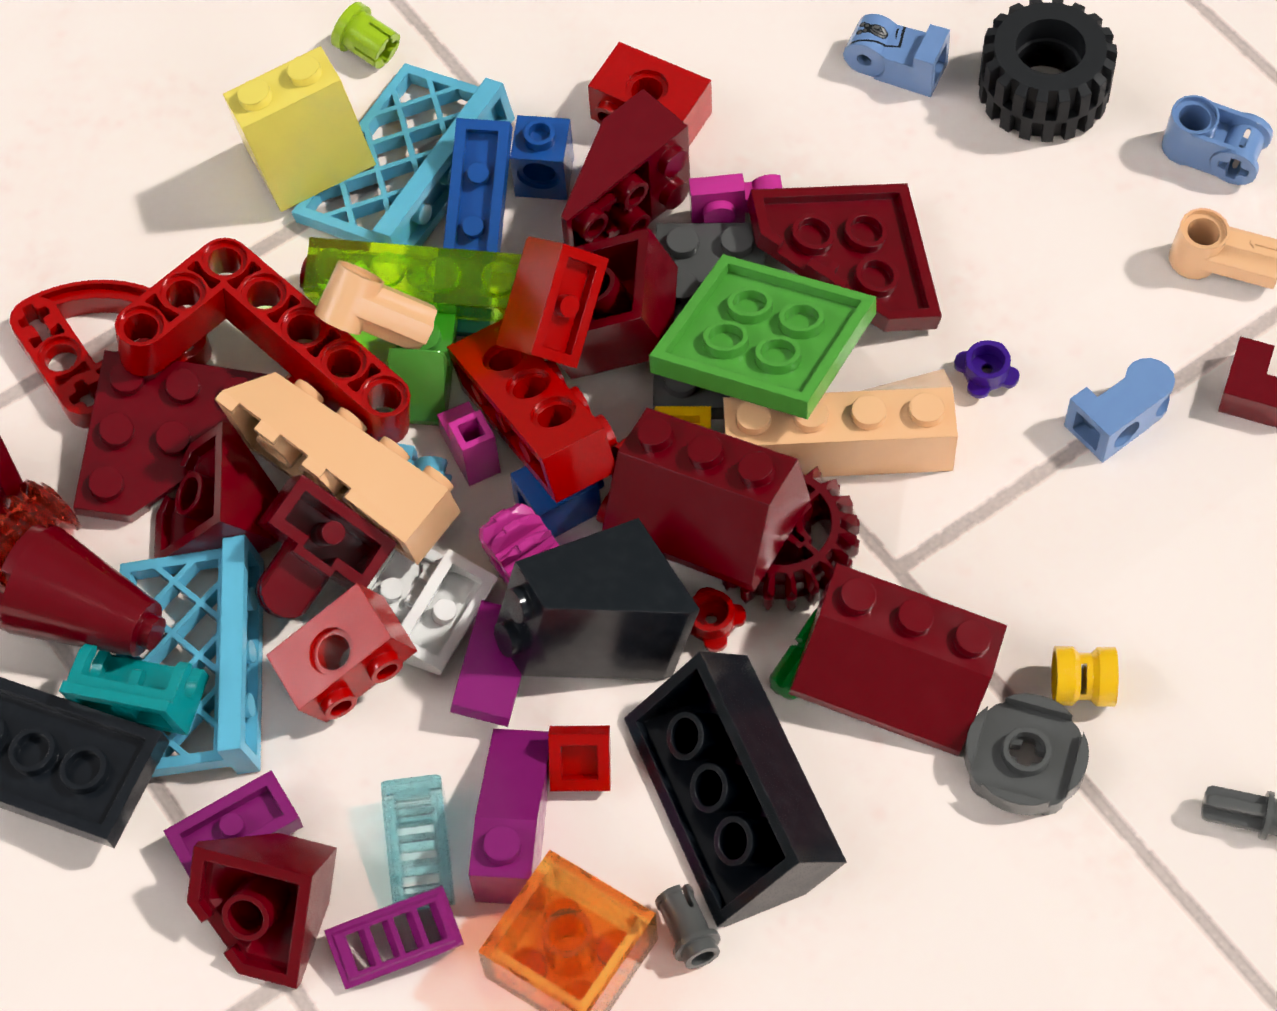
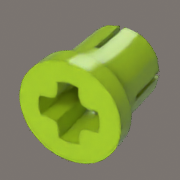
[331,2,400,69]

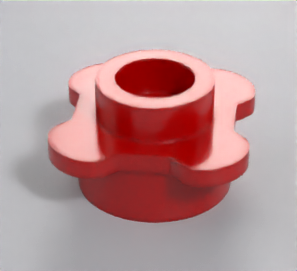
[690,587,746,652]

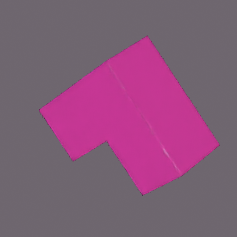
[437,401,501,486]

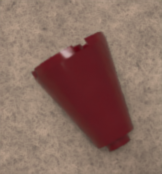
[0,523,166,657]

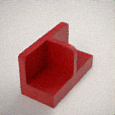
[497,236,609,369]

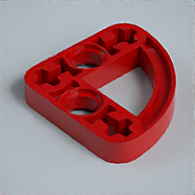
[10,280,212,428]

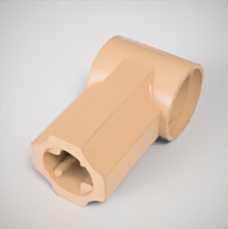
[1169,208,1277,289]
[314,261,437,349]

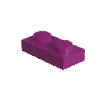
[163,770,303,878]

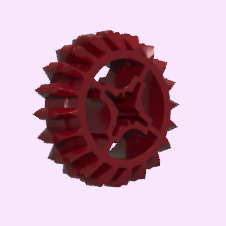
[722,466,860,612]

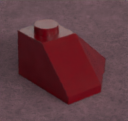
[154,421,278,558]
[187,833,337,989]

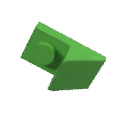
[388,313,458,426]

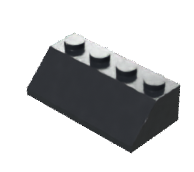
[624,651,847,927]

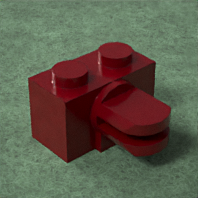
[255,474,397,618]

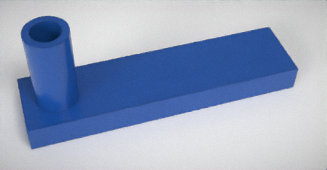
[437,118,513,337]

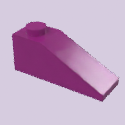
[468,728,549,906]

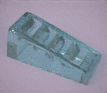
[381,774,456,910]

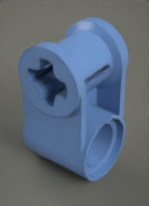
[1161,95,1273,185]

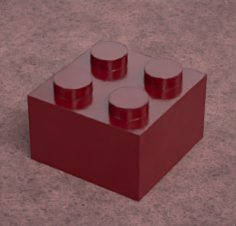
[558,228,678,379]

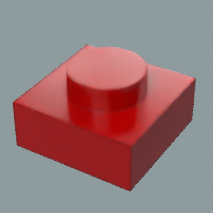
[548,725,612,791]

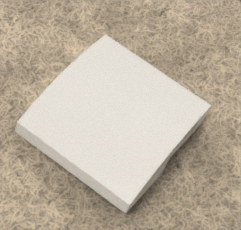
[367,549,499,675]

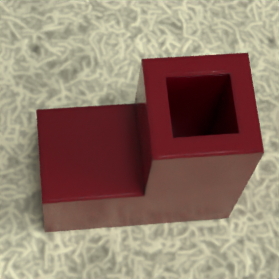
[1218,336,1277,428]

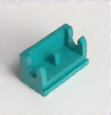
[59,644,210,735]

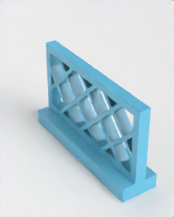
[291,63,515,271]
[116,534,264,778]

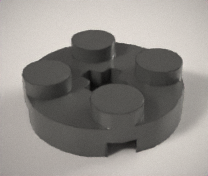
[964,693,1089,815]

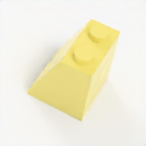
[223,46,376,212]

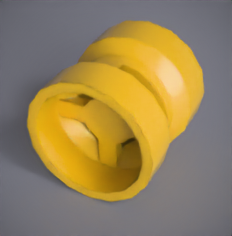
[1051,646,1119,707]

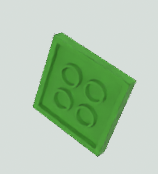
[649,254,876,420]

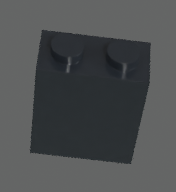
[494,518,700,680]

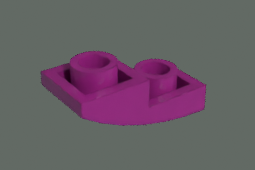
[450,600,522,727]

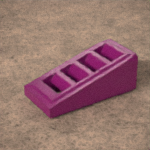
[324,885,464,990]

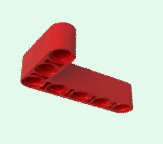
[114,237,411,443]

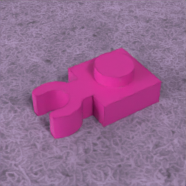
[689,173,782,223]

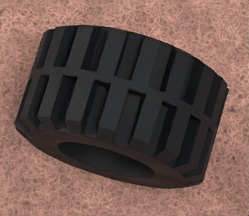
[978,0,1117,142]

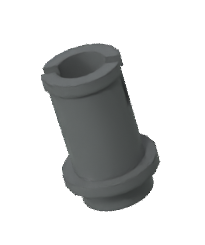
[655,884,721,969]

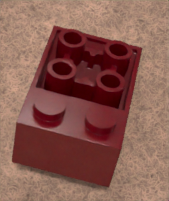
[561,89,690,247]

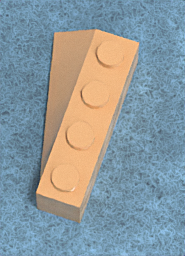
[723,369,958,477]
[215,372,461,565]

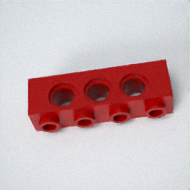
[447,319,617,503]

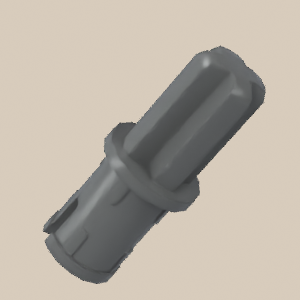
[1201,785,1277,840]

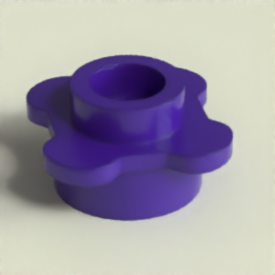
[954,340,1020,399]

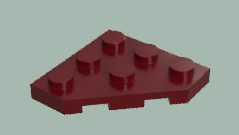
[747,183,942,332]
[73,350,268,523]

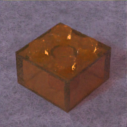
[478,850,658,1011]

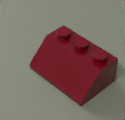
[602,408,811,592]
[788,563,1007,756]

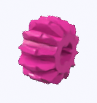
[479,503,560,586]

